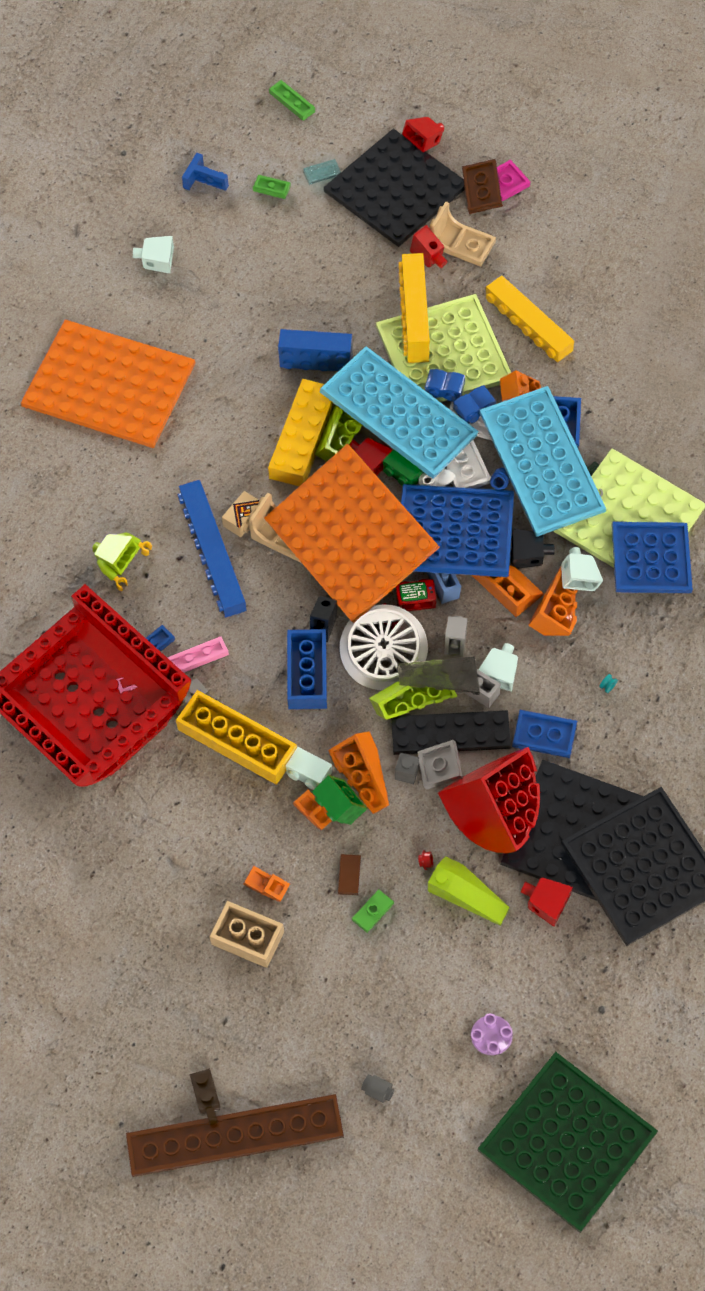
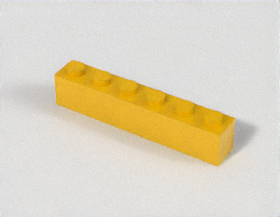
[486,275,574,363]

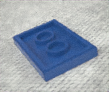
[512,710,577,758]

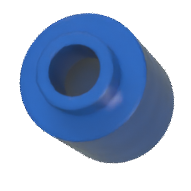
[490,468,510,490]

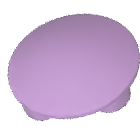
[471,1013,513,1055]

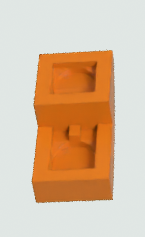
[293,790,332,830]
[243,866,290,902]

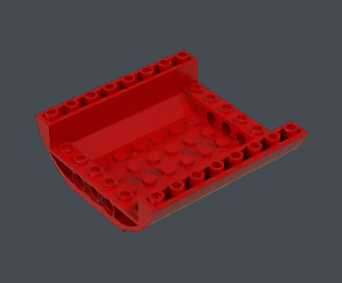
[0,584,191,787]

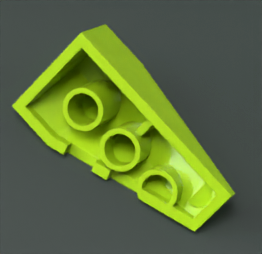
[428,856,510,926]

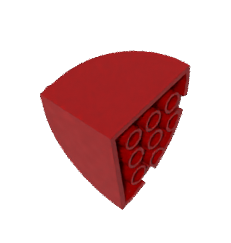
[438,747,540,853]

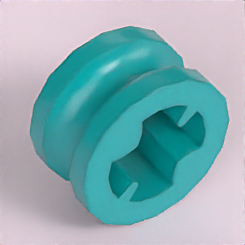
[599,674,618,693]

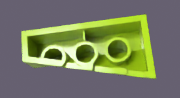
[315,404,362,461]
[369,660,458,720]

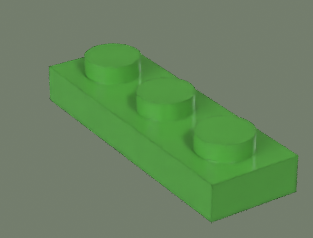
[269,80,315,121]

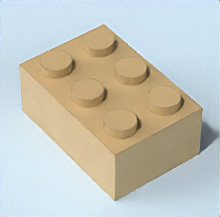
[210,901,284,968]

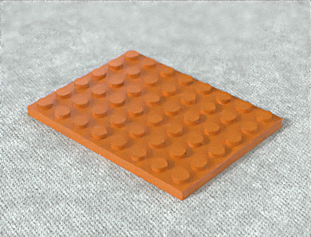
[21,319,196,448]
[264,443,440,623]

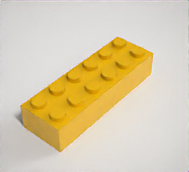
[398,253,430,363]
[268,379,334,486]
[176,690,297,785]

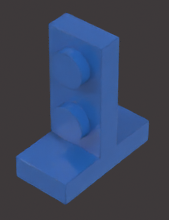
[182,152,229,191]

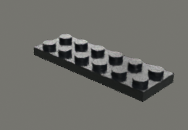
[391,710,511,755]

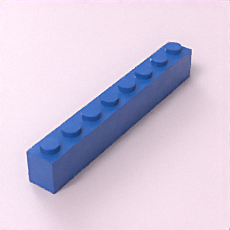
[177,480,247,618]

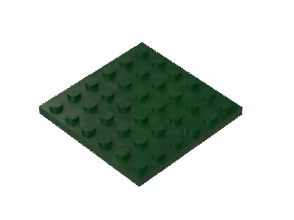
[477,1051,658,1233]

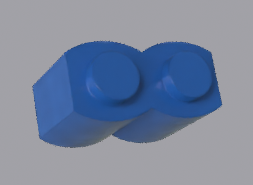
[425,369,465,402]
[453,385,496,424]

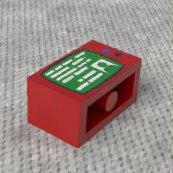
[396,579,436,611]

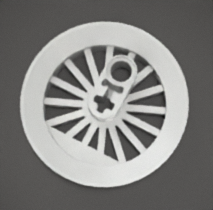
[340,604,428,690]

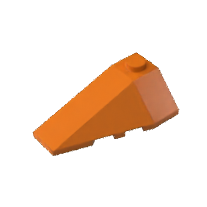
[528,566,577,636]
[328,731,389,814]

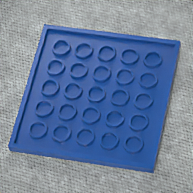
[401,484,514,577]

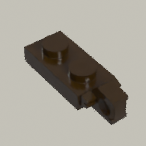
[190,1068,221,1125]

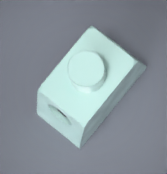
[133,236,174,273]
[561,547,603,591]
[478,643,518,692]

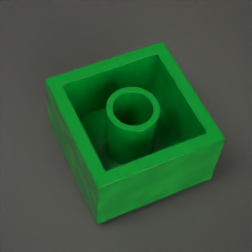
[312,775,368,825]

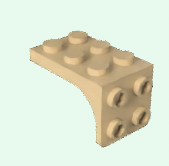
[429,202,496,267]
[248,493,301,563]

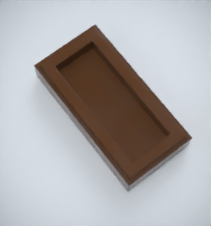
[338,854,361,896]

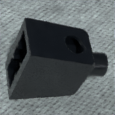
[512,529,555,569]
[310,594,337,642]

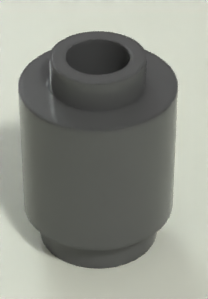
[361,1074,394,1103]

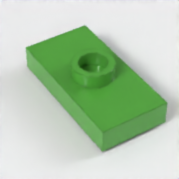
[253,175,291,199]
[352,889,394,933]

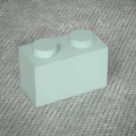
[286,747,332,790]

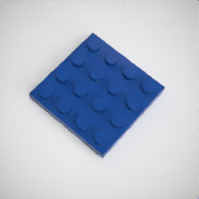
[611,522,693,593]

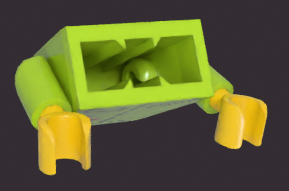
[92,532,152,591]

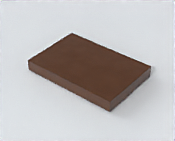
[462,159,503,214]

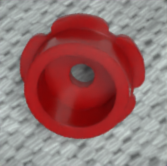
[418,850,434,870]

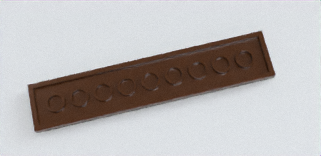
[126,1094,344,1177]

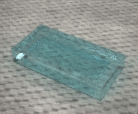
[303,159,341,185]

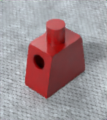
[402,117,444,152]
[410,225,448,268]
[349,438,392,476]
[521,878,573,926]

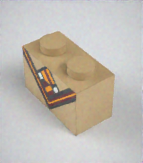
[222,491,259,537]

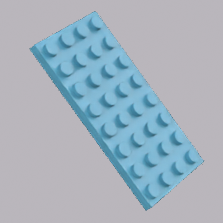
[320,346,479,479]
[480,386,606,537]

